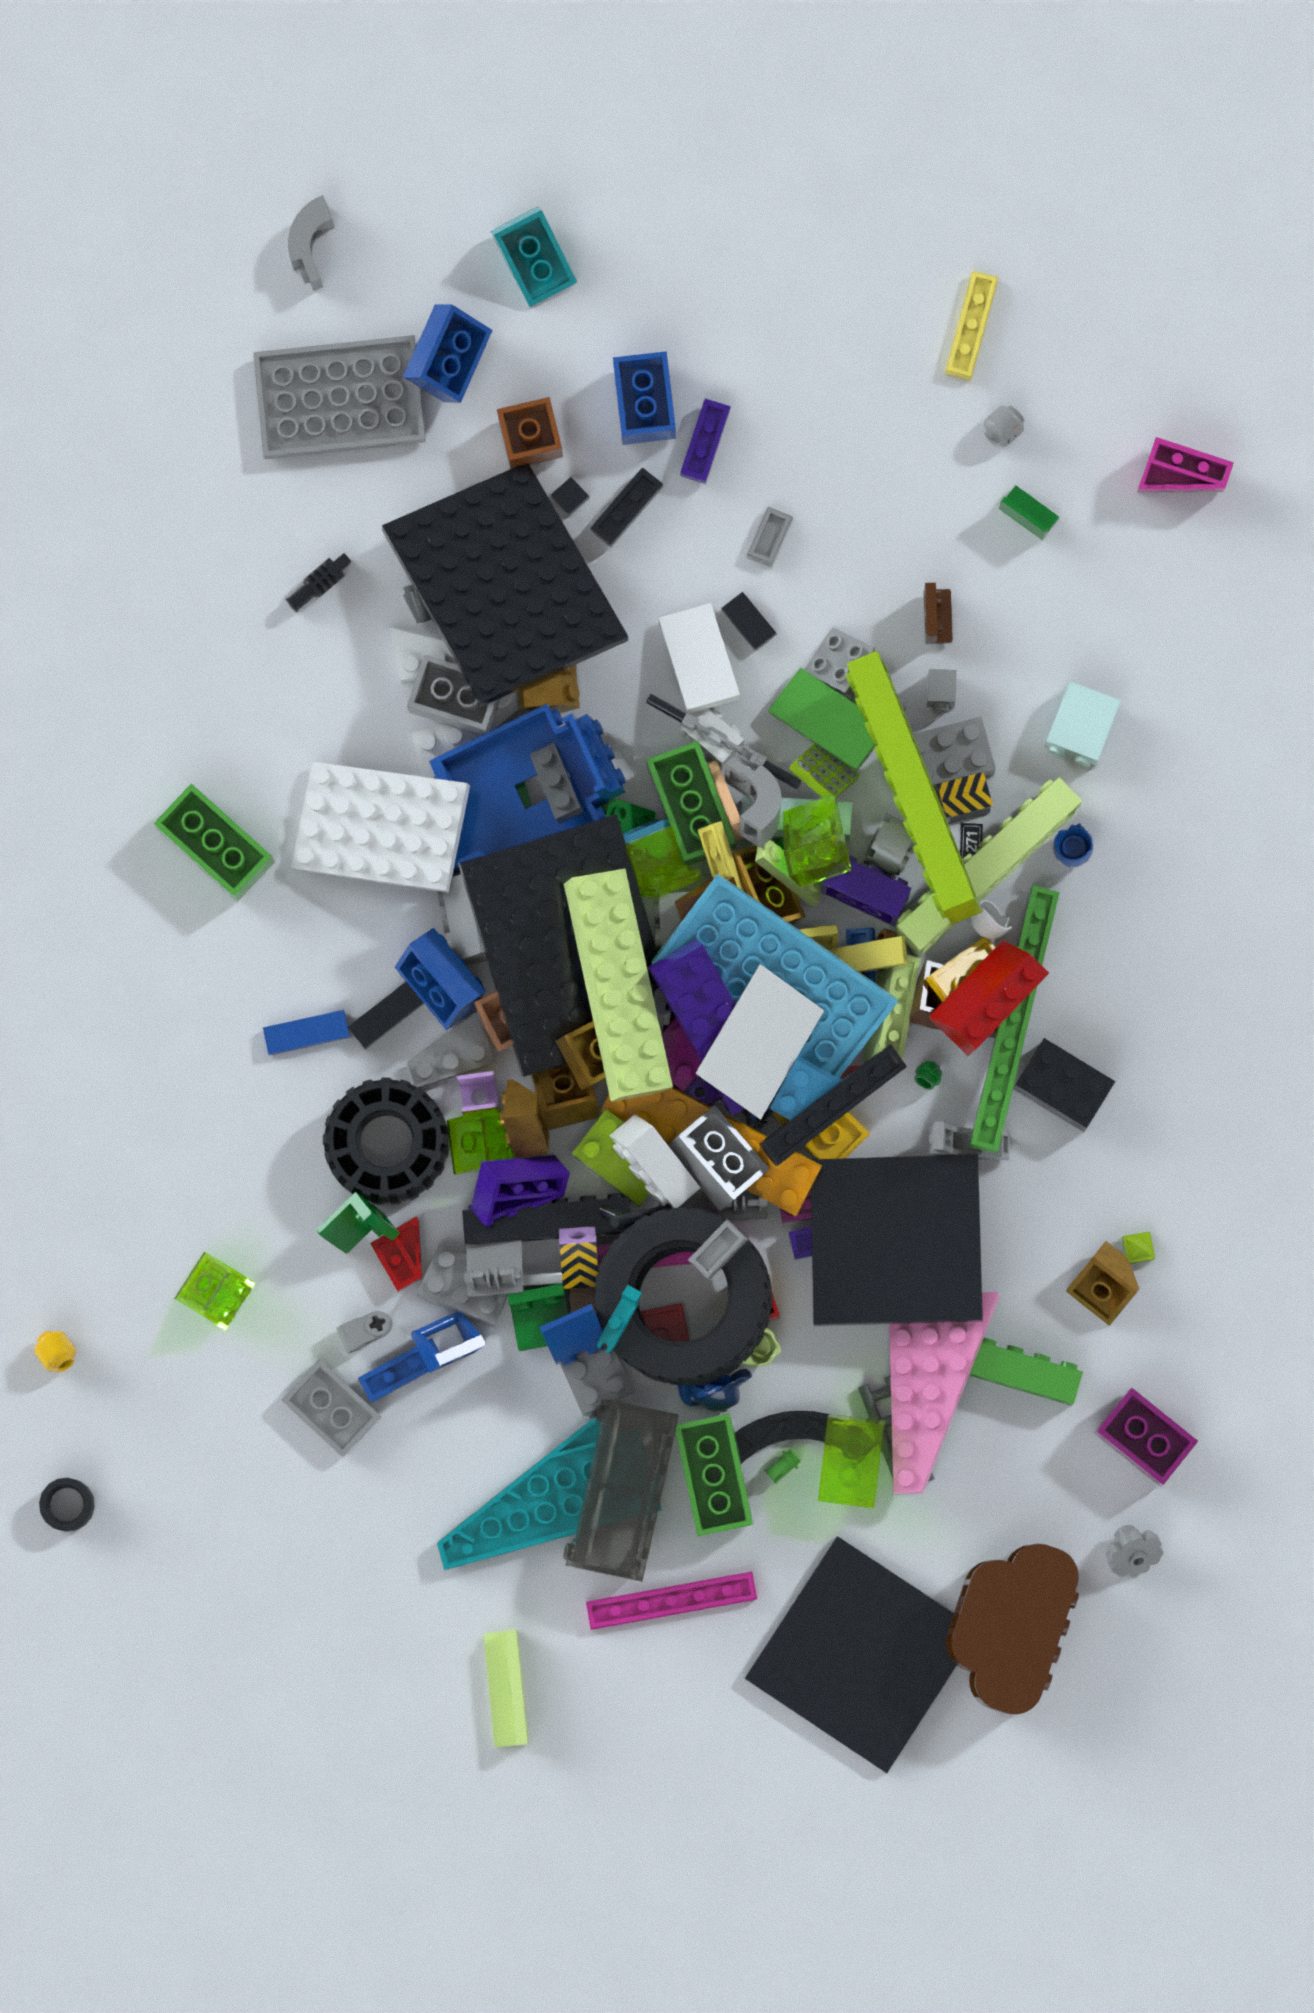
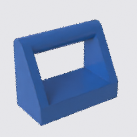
[411,1312,486,1373]

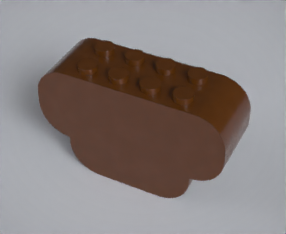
[946,1544,1079,1714]

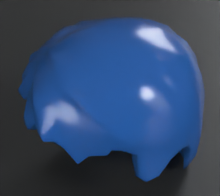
[1053,823,1093,868]

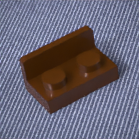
[923,582,953,644]

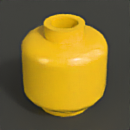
[34,1331,76,1373]

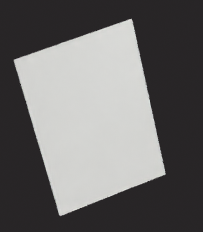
[696,964,824,1119]

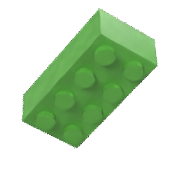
[646,741,736,867]
[154,783,275,902]
[674,1413,754,1537]

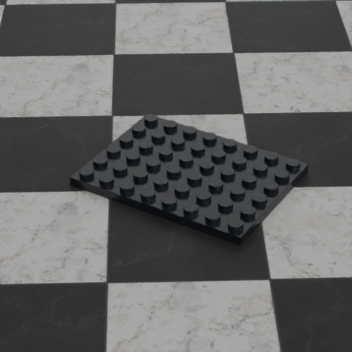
[382,464,628,707]
[458,814,658,1077]

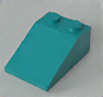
[490,206,577,307]

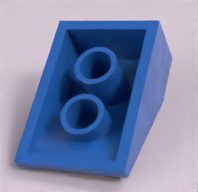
[539,1304,604,1367]

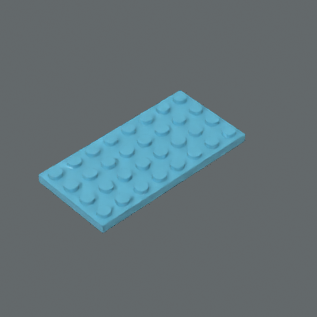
[652,874,898,1078]

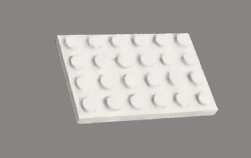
[291,762,470,893]

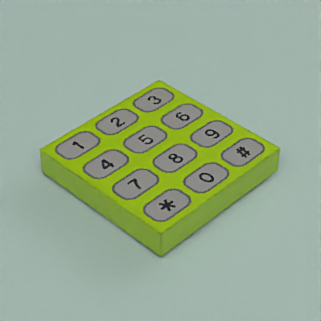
[789,744,860,804]

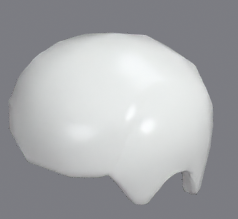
[971,900,1012,939]

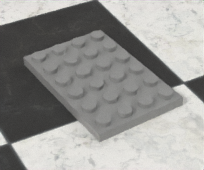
[253,335,426,459]

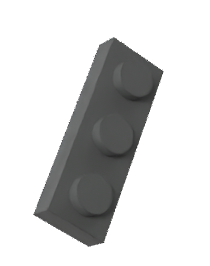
[529,743,584,824]

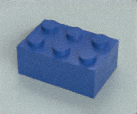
[403,304,493,403]
[613,351,676,445]
[394,928,486,1030]

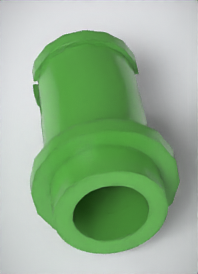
[764,1449,801,1484]

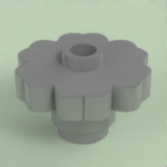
[1106,1525,1164,1577]

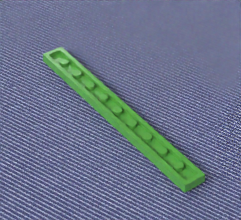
[969,885,1060,1154]

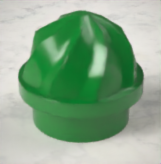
[914,1061,942,1090]

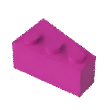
[1137,437,1234,492]

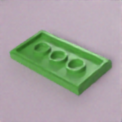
[768,668,876,772]

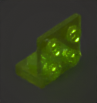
[626,826,702,898]

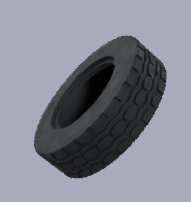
[594,1207,773,1386]

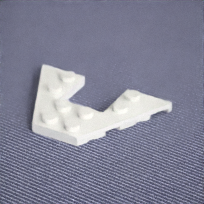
[389,628,519,778]

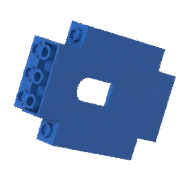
[429,704,626,876]

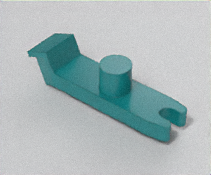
[597,1285,642,1353]

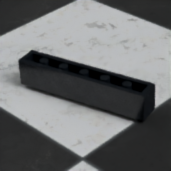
[462,1193,632,1245]

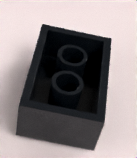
[1013,1038,1116,1132]

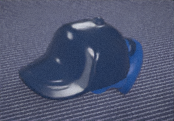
[677,1369,752,1412]

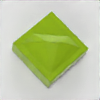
[1122,1231,1155,1264]

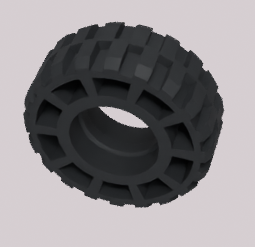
[323,1077,450,1205]

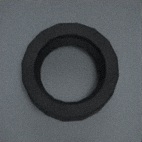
[39,1477,95,1532]

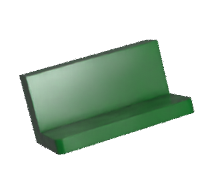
[999,485,1059,541]

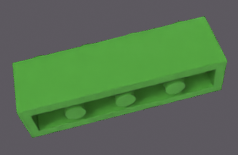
[969,1337,1083,1406]

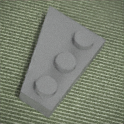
[407,1011,495,1088]

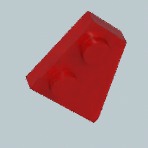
[370,1216,422,1292]

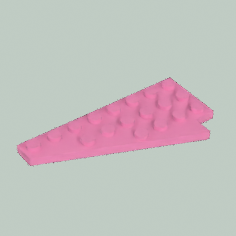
[889,1292,999,1495]

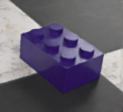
[821,853,912,927]

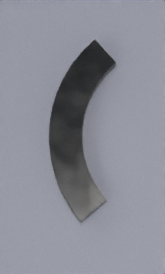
[735,1411,879,1464]

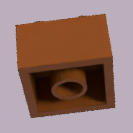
[497,397,563,469]

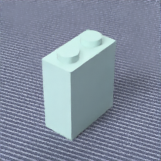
[1045,681,1121,767]

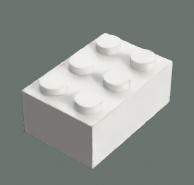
[610,1114,701,1208]

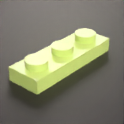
[755,840,822,907]

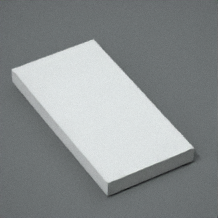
[659,603,741,714]

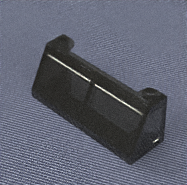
[563,1400,679,1582]

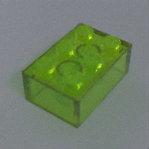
[818,1413,886,1509]

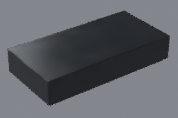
[721,592,777,652]

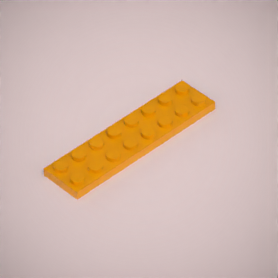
[600,1087,822,1216]

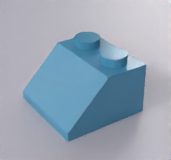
[769,1057,841,1120]

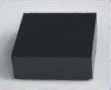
[551,477,590,516]

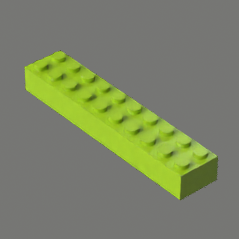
[845,651,983,925]

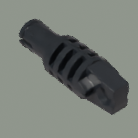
[285,553,351,613]

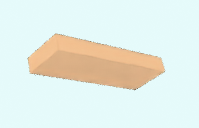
[707,760,744,840]

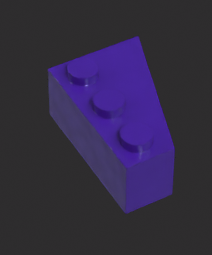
[471,1155,570,1227]

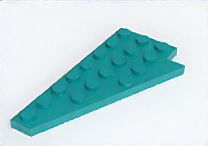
[437,1411,662,1571]

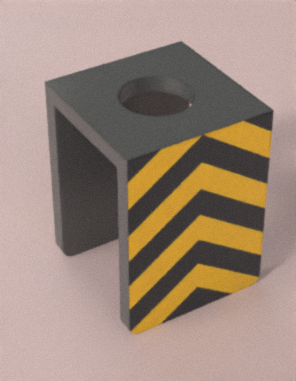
[935,773,993,824]

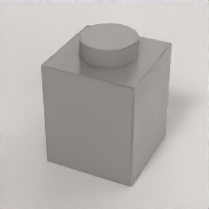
[927,669,957,712]

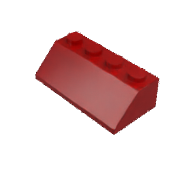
[928,940,1049,1056]

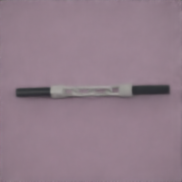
[646,694,802,790]

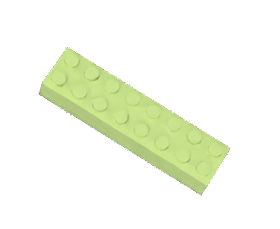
[896,777,1082,958]
[564,869,673,1102]

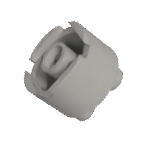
[863,813,916,877]

